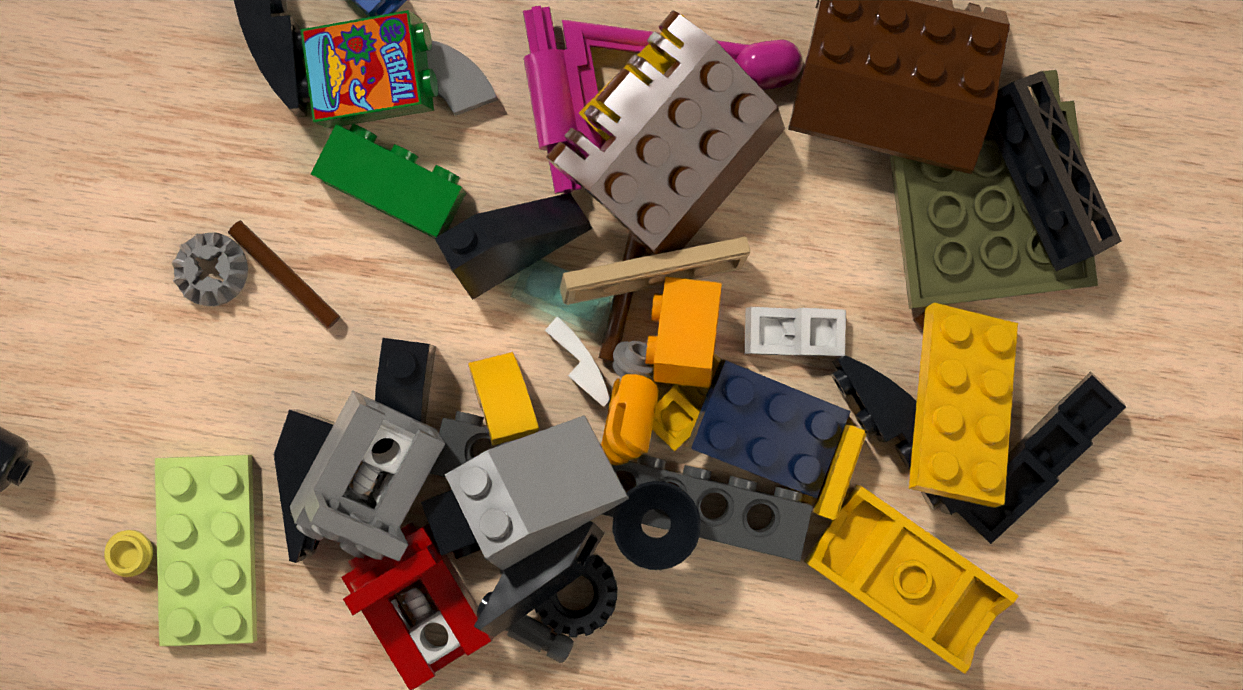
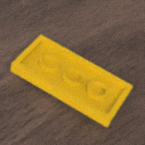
[909,303,1018,508]

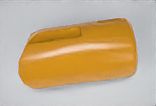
[601,374,659,466]

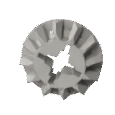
[172,232,248,306]

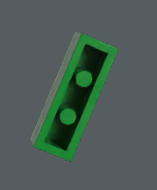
[311,123,467,238]

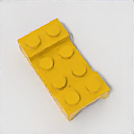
[804,484,1019,674]

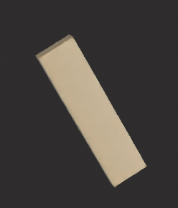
[560,236,751,305]

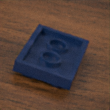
[686,359,851,498]

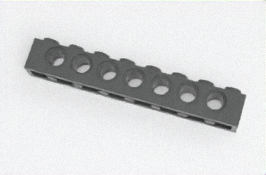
[430,411,813,562]

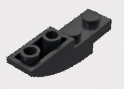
[234,0,310,117]
[831,355,967,515]

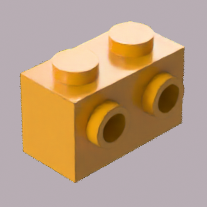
[645,277,722,388]

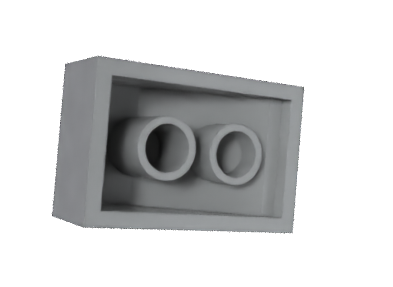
[445,415,629,570]

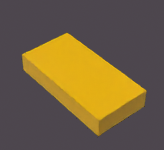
[813,425,867,520]

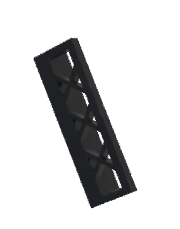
[989,71,1122,271]

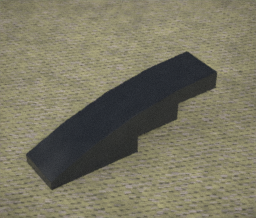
[957,371,1126,544]

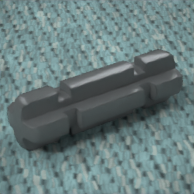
[505,615,574,663]

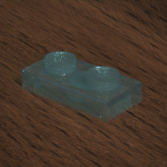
[510,259,613,335]

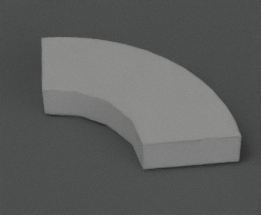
[426,40,498,116]

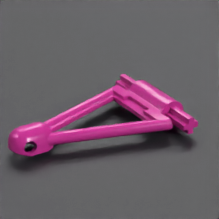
[523,6,803,194]

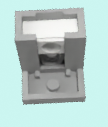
[290,390,445,561]

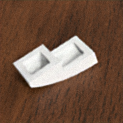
[744,307,846,356]
[545,316,610,407]

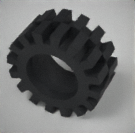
[535,554,618,637]

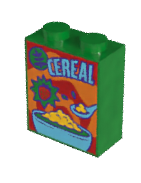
[301,10,438,128]

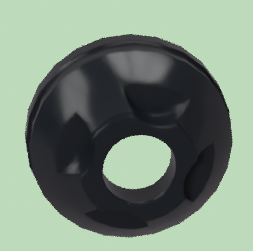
[612,481,701,570]

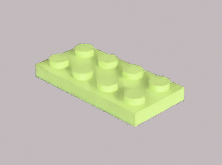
[155,455,257,646]

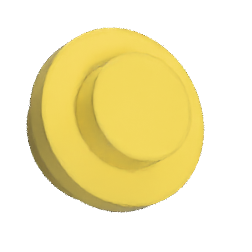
[104,530,153,577]

